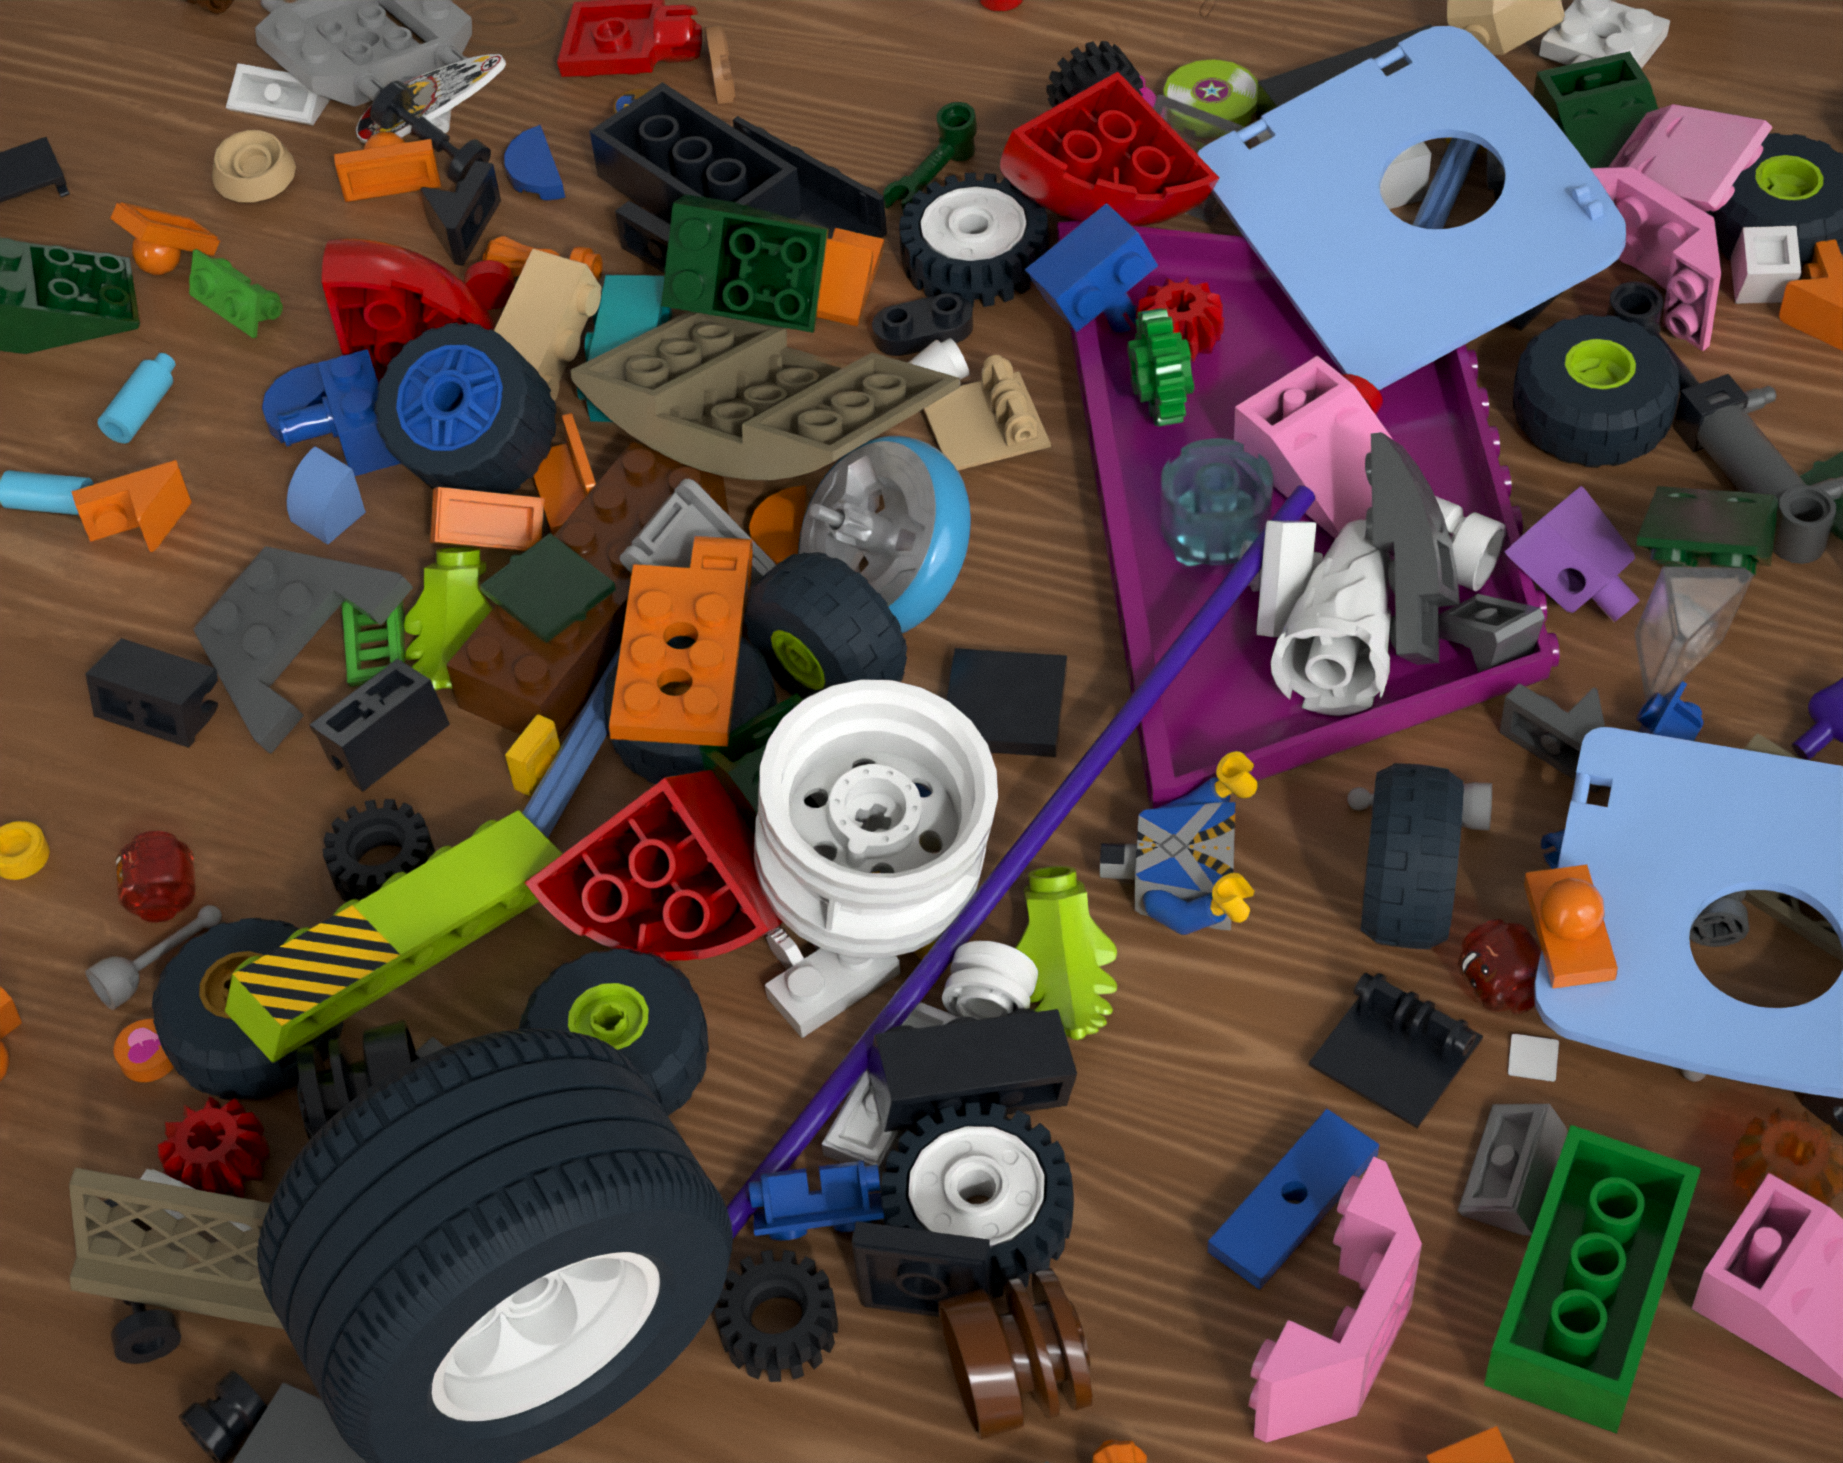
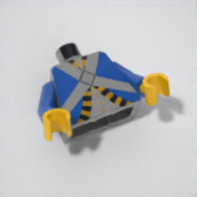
[1100,751,1257,935]

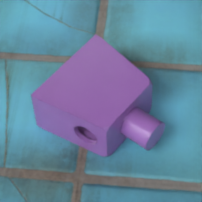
[1504,486,1640,622]

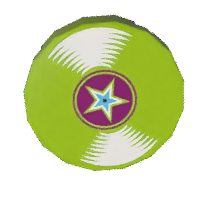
[1163,59,1258,136]

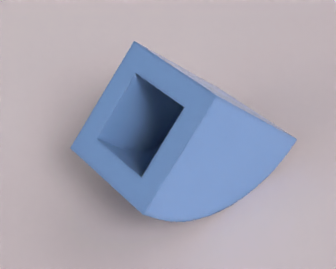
[287,446,366,545]

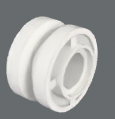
[942,941,1038,1020]

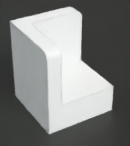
[1731,226,1801,304]

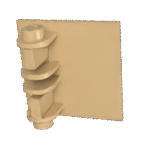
[923,355,1051,470]

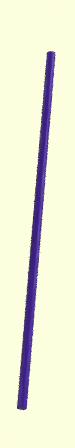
[726,485,1316,1239]

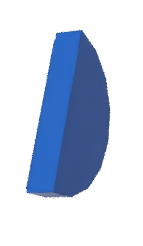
[504,125,566,200]
[262,363,327,444]

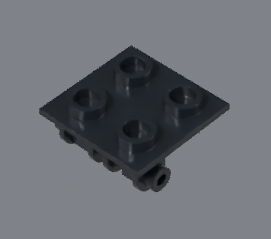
[1308,972,1483,1129]

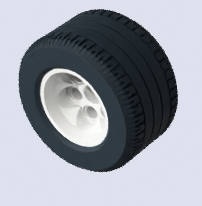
[257,1028,733,1463]

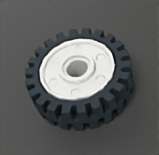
[899,172,1049,308]
[881,1102,1074,1298]

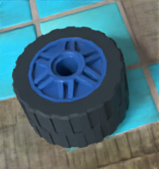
[375,322,557,494]

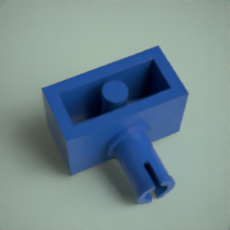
[1025,203,1158,333]
[277,349,401,476]

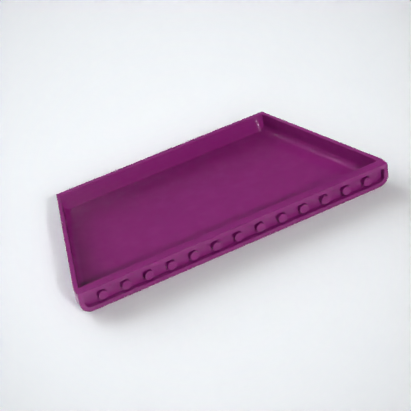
[1057,221,1560,809]

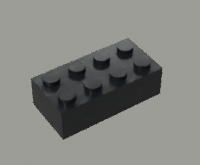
[589,82,802,224]

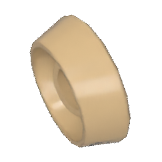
[211,130,296,203]

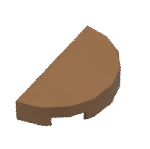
[705,26,736,104]

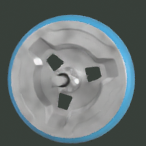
[798,436,971,634]

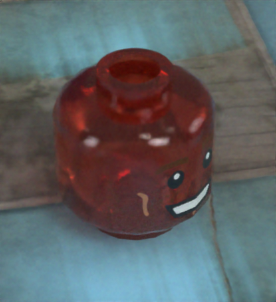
[116,831,196,923]
[1458,919,1542,1015]

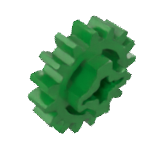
[1127,308,1194,427]

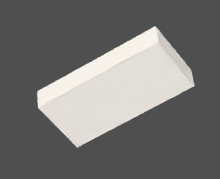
[1256,521,1316,637]

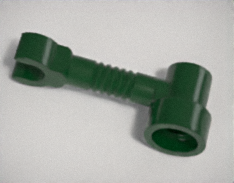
[883,102,977,211]

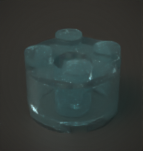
[1161,438,1273,566]

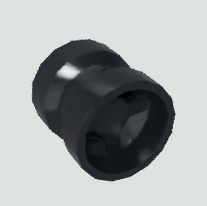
[178,1370,267,1463]

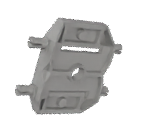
[255,0,472,107]

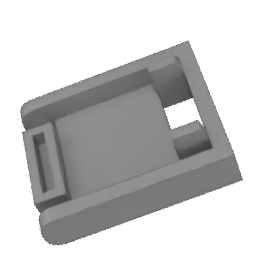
[620,479,776,597]

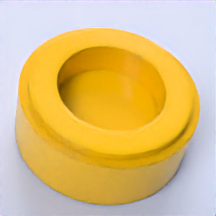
[0,821,50,880]

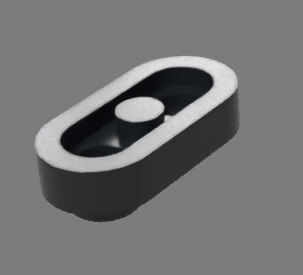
[872,293,974,356]

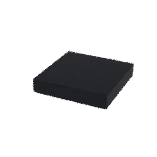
[947,648,1067,757]
[852,1221,994,1317]

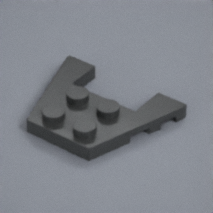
[193,546,413,754]

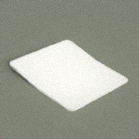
[1508,1034,1559,1082]

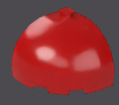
[1000,72,1220,227]
[321,238,496,383]
[525,770,783,961]

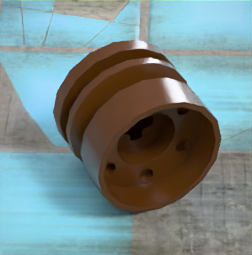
[938,1268,1093,1440]

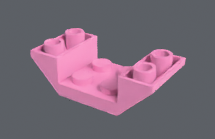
[1590,167,1721,351]
[1248,1157,1422,1443]

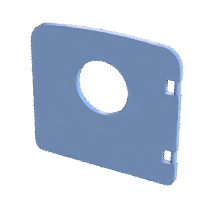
[1198,26,1626,390]
[1534,727,1843,1098]

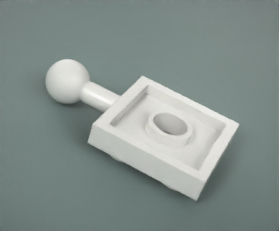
[1539,0,1670,69]

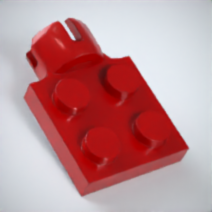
[557,0,702,77]

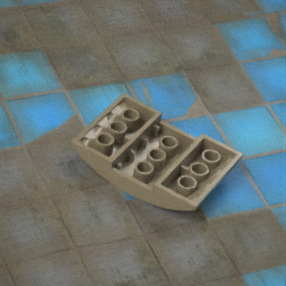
[571,311,960,480]

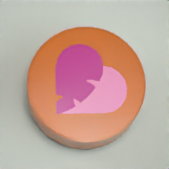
[113,1019,174,1082]

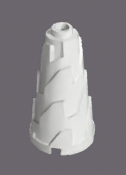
[1271,519,1391,716]

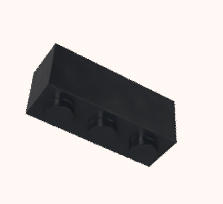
[868,1009,1077,1132]

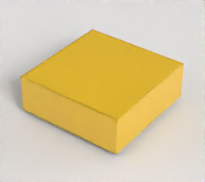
[505,714,560,797]

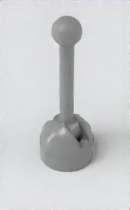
[1347,782,1493,831]
[85,905,222,1010]

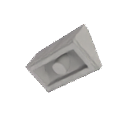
[1458,1104,1568,1236]

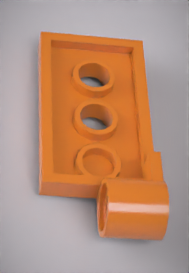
[609,536,753,747]

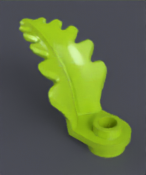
[404,547,493,690]
[1015,866,1117,1040]

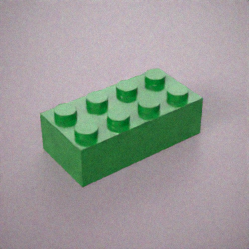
[1484,1125,1701,1434]

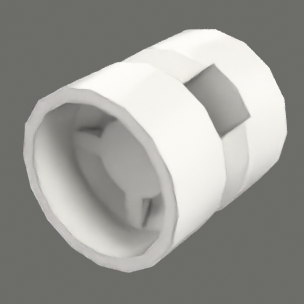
[1435,496,1506,591]

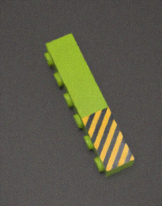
[225,810,563,1063]

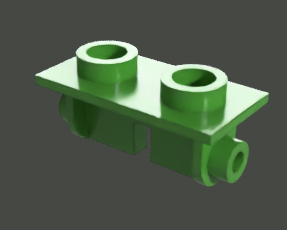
[189,249,283,338]

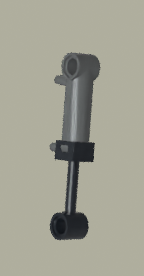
[1607,281,1843,564]

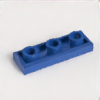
[1207,1109,1379,1290]

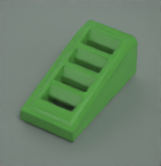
[342,600,405,687]

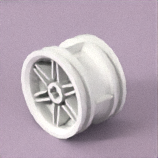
[754,680,998,958]

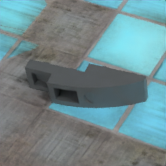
[1365,432,1460,665]

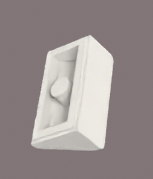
[226,63,330,126]

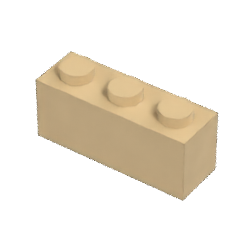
[494,249,602,401]

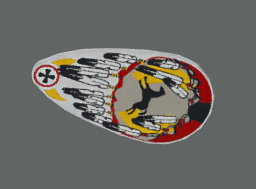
[356,54,506,144]

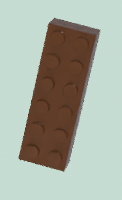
[446,441,729,739]

